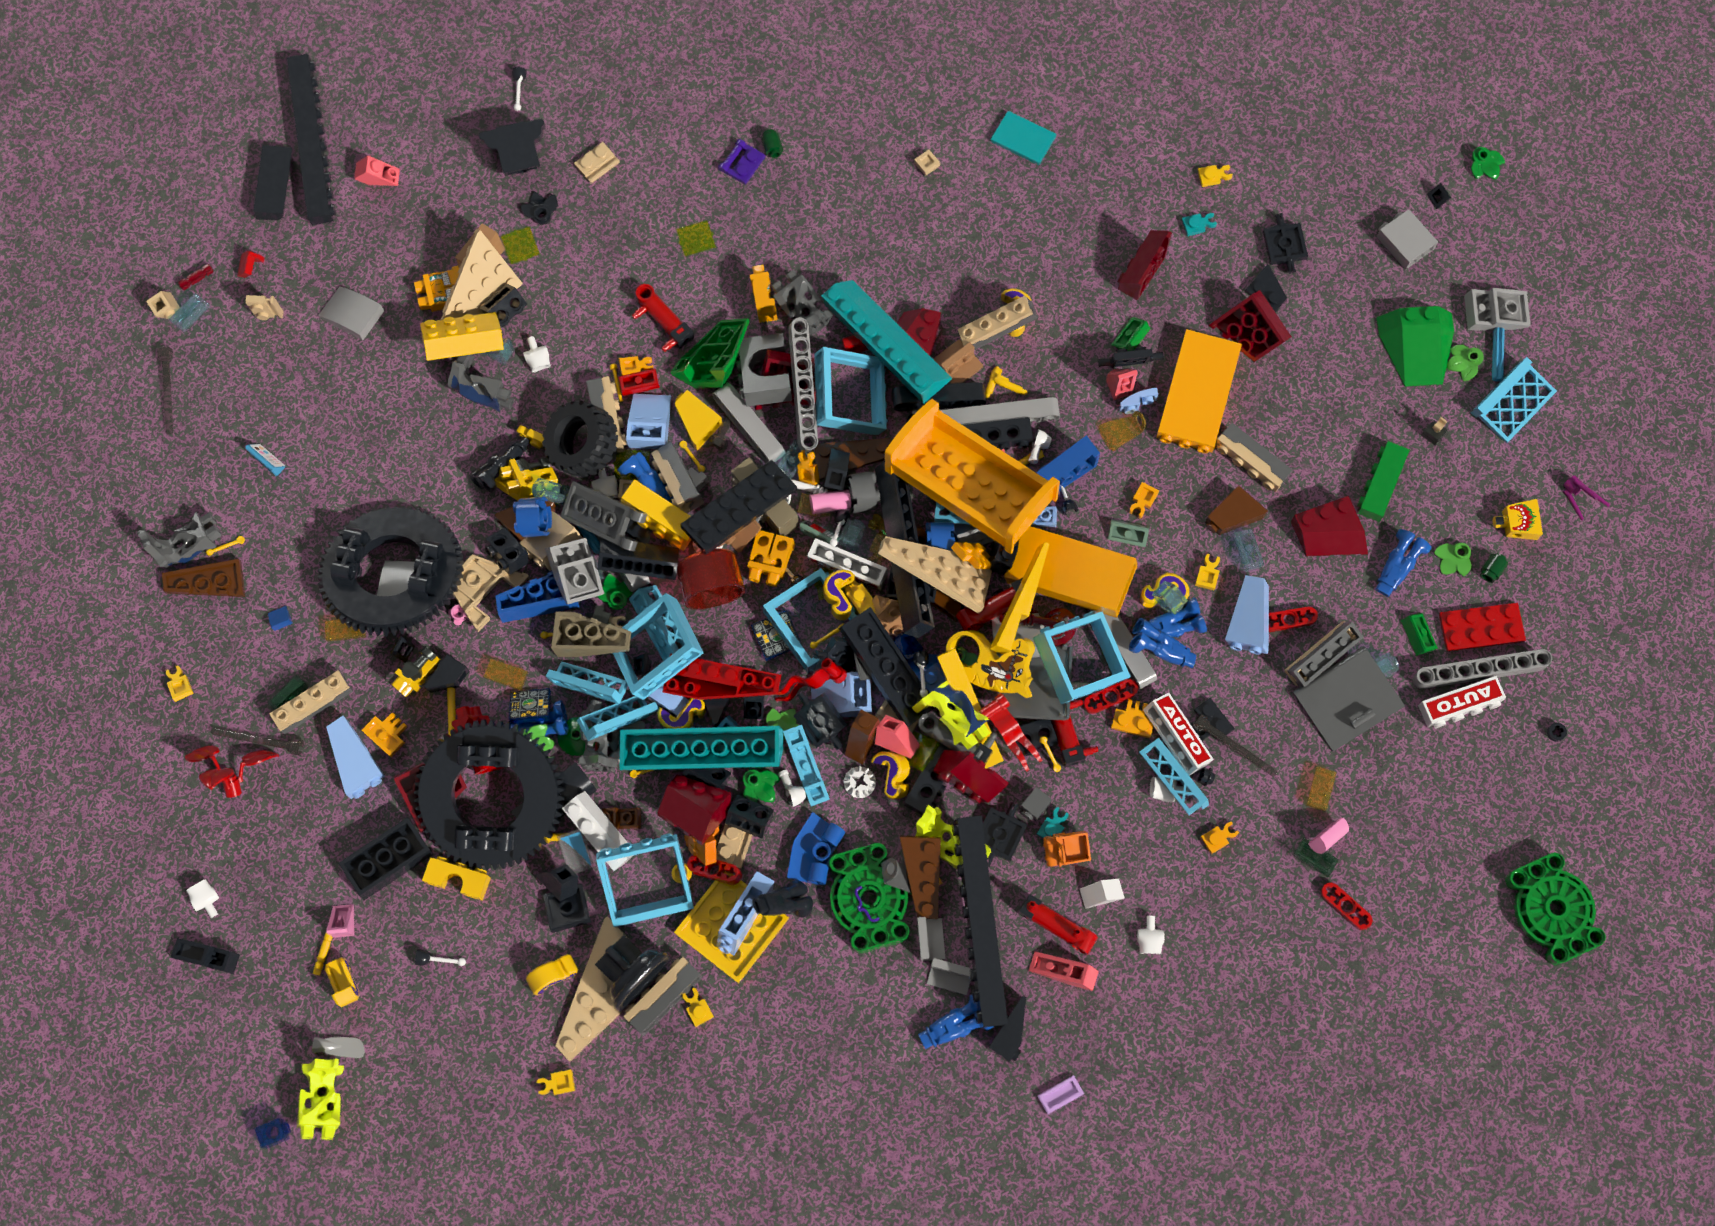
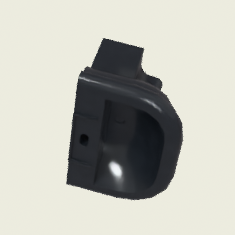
[479,119,546,176]
[594,935,671,1012]

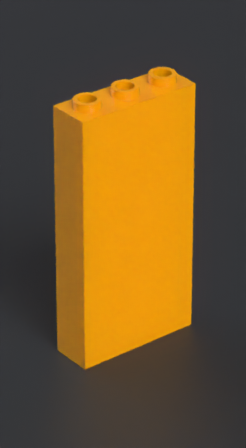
[1156,329,1242,454]
[1004,526,1138,618]

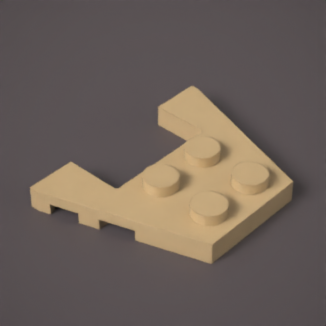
[454,554,529,632]

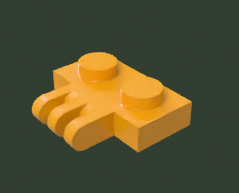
[951,542,991,569]
[1111,699,1153,739]
[361,713,407,757]

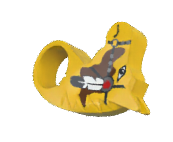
[946,630,1035,698]

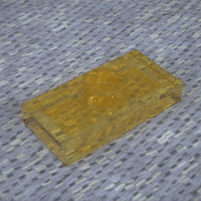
[325,620,366,642]
[483,659,528,691]
[1306,766,1337,811]

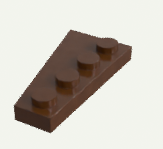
[815,438,891,481]
[162,559,245,597]
[900,835,941,919]

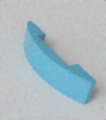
[783,725,830,807]

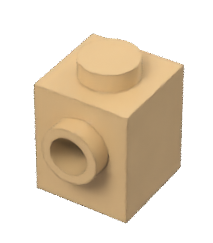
[146,291,180,319]

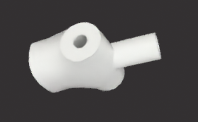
[523,337,551,373]
[592,468,618,498]
[1150,777,1188,802]
[186,879,219,918]
[1137,916,1164,954]

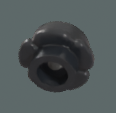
[1198,767,1215,786]

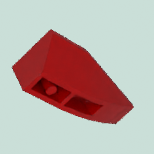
[662,653,781,700]

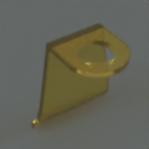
[1099,410,1146,451]

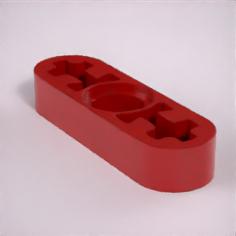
[1269,607,1318,632]
[1084,679,1138,714]
[687,855,742,885]
[1321,883,1373,930]

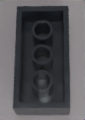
[338,817,433,900]

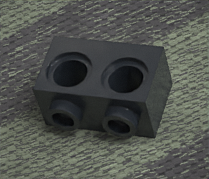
[480,284,528,327]
[485,527,528,575]
[1016,719,1057,757]
[682,768,731,790]
[725,795,774,839]

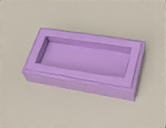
[1037,1075,1084,1115]

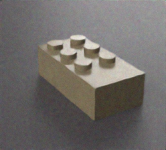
[731,457,799,536]

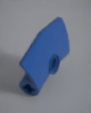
[787,812,846,885]

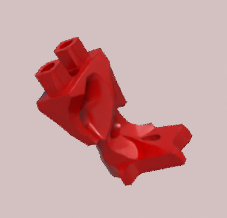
[452,706,504,775]

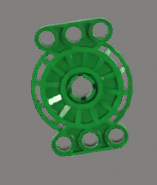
[829,843,909,953]
[1505,852,1606,965]

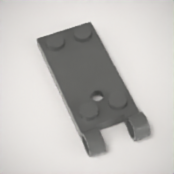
[560,481,647,551]

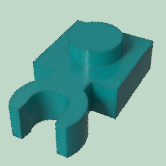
[1182,213,1217,237]
[1036,807,1069,838]

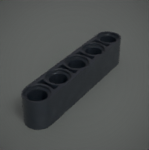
[892,382,986,412]

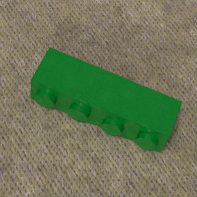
[1356,441,1410,522]

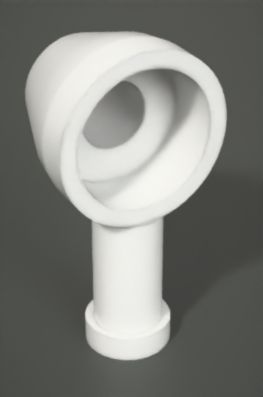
[1029,429,1052,464]
[778,770,806,807]

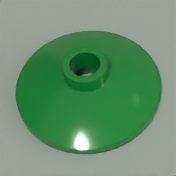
[558,717,595,756]

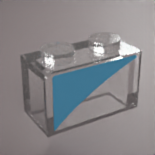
[557,829,596,874]

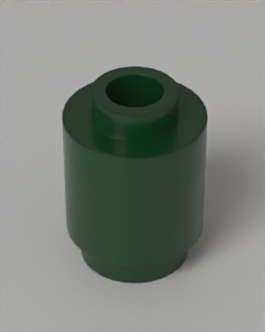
[761,129,784,158]
[1480,553,1508,583]

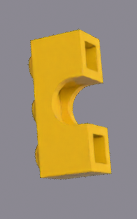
[422,856,491,901]

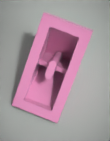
[326,904,354,938]

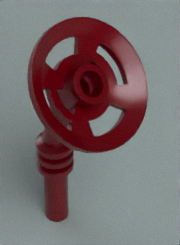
[999,608,1076,646]

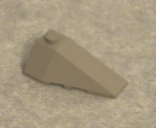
[551,612,631,657]

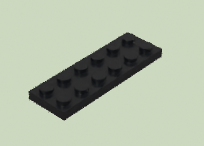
[680,460,797,555]
[838,607,936,727]

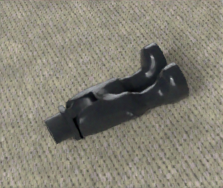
[469,436,530,493]
[752,880,813,918]

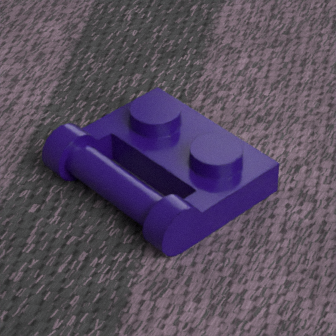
[718,139,765,185]

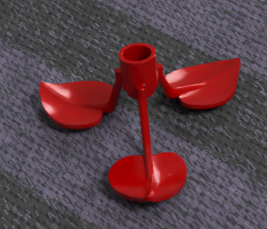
[185,746,279,798]

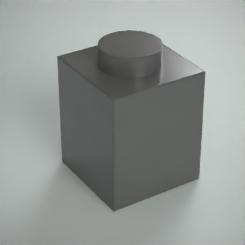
[1020,787,1052,821]

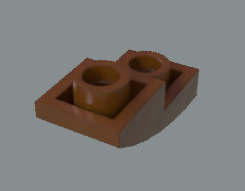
[600,808,641,830]

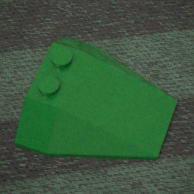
[1376,306,1454,387]
[670,318,750,388]

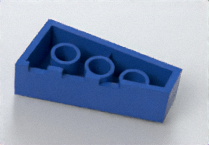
[1037,435,1100,491]
[495,571,580,623]

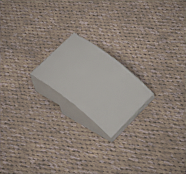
[318,286,384,340]
[1464,288,1531,330]
[545,538,604,604]
[377,560,415,596]

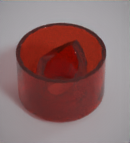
[676,548,745,610]

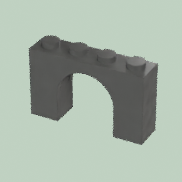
[737,333,792,407]

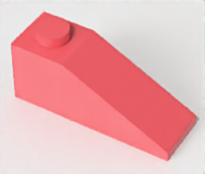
[1106,368,1138,400]
[1029,951,1099,991]

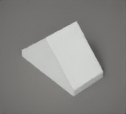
[1080,879,1125,909]

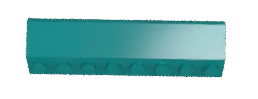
[821,280,952,404]
[619,726,783,770]

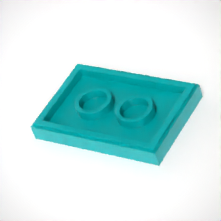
[991,111,1057,165]

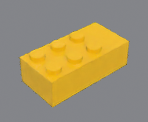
[420,312,504,361]
[621,479,691,551]

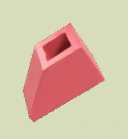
[354,156,400,186]
[875,715,920,759]

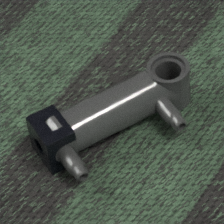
[919,706,997,764]

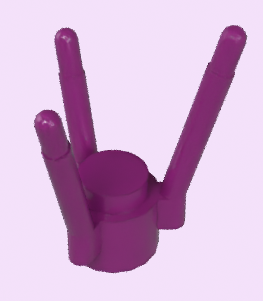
[1563,475,1610,521]

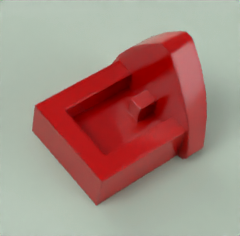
[237,251,265,278]

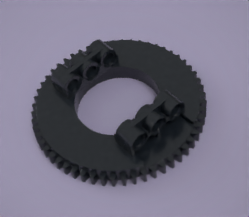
[317,506,464,636]
[414,719,565,870]

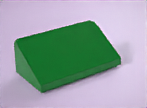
[1111,317,1151,351]
[1401,613,1438,656]

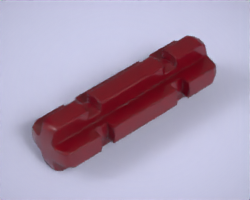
[178,264,214,290]

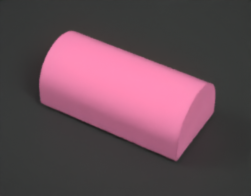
[809,489,851,514]
[1308,817,1349,854]

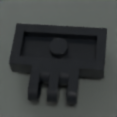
[1190,698,1235,742]

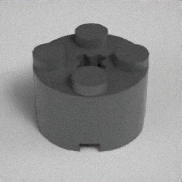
[845,471,880,513]

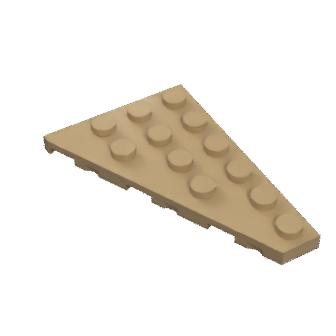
[441,229,523,360]
[878,537,992,614]
[556,916,661,1061]

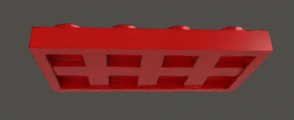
[1439,603,1526,651]

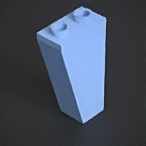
[1225,575,1269,655]
[326,716,385,799]
[716,872,775,956]

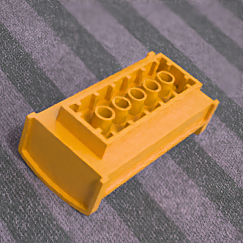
[885,399,1060,554]

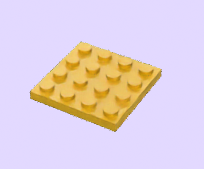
[674,871,789,984]

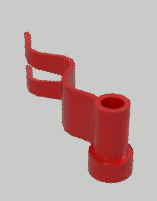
[775,658,847,701]
[979,693,1043,772]

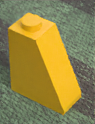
[675,390,723,451]

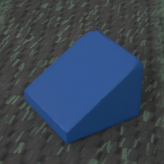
[268,606,293,631]

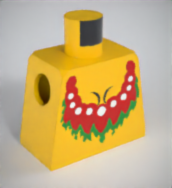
[1493,499,1543,540]

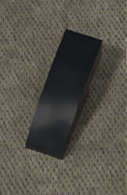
[170,938,240,974]

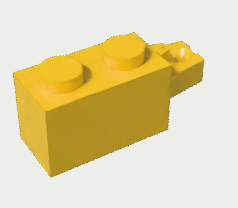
[843,580,877,616]

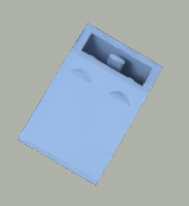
[626,394,671,449]
[811,672,872,717]

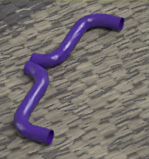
[855,886,880,922]

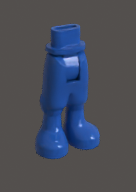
[617,452,674,504]
[1375,529,1432,597]
[1148,597,1207,640]
[1129,618,1196,668]
[504,700,569,736]
[918,994,994,1049]

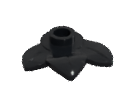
[521,192,558,225]

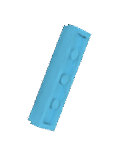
[629,585,685,661]
[546,661,628,704]
[577,696,659,741]
[1139,738,1209,815]

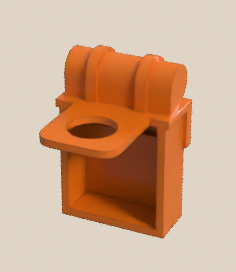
[684,826,719,866]
[1043,831,1091,867]

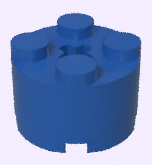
[513,497,552,537]
[925,521,955,551]

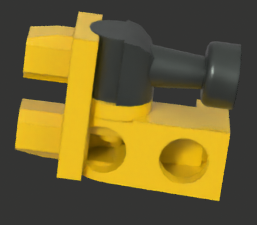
[499,457,558,498]
[391,646,440,698]

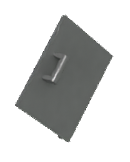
[998,644,1073,720]
[1293,646,1405,751]

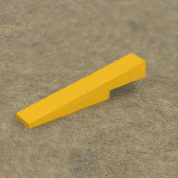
[990,542,1049,654]
[936,648,1004,769]

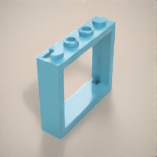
[814,347,888,435]
[763,568,856,674]
[613,593,703,700]
[1033,611,1131,704]
[596,834,694,927]

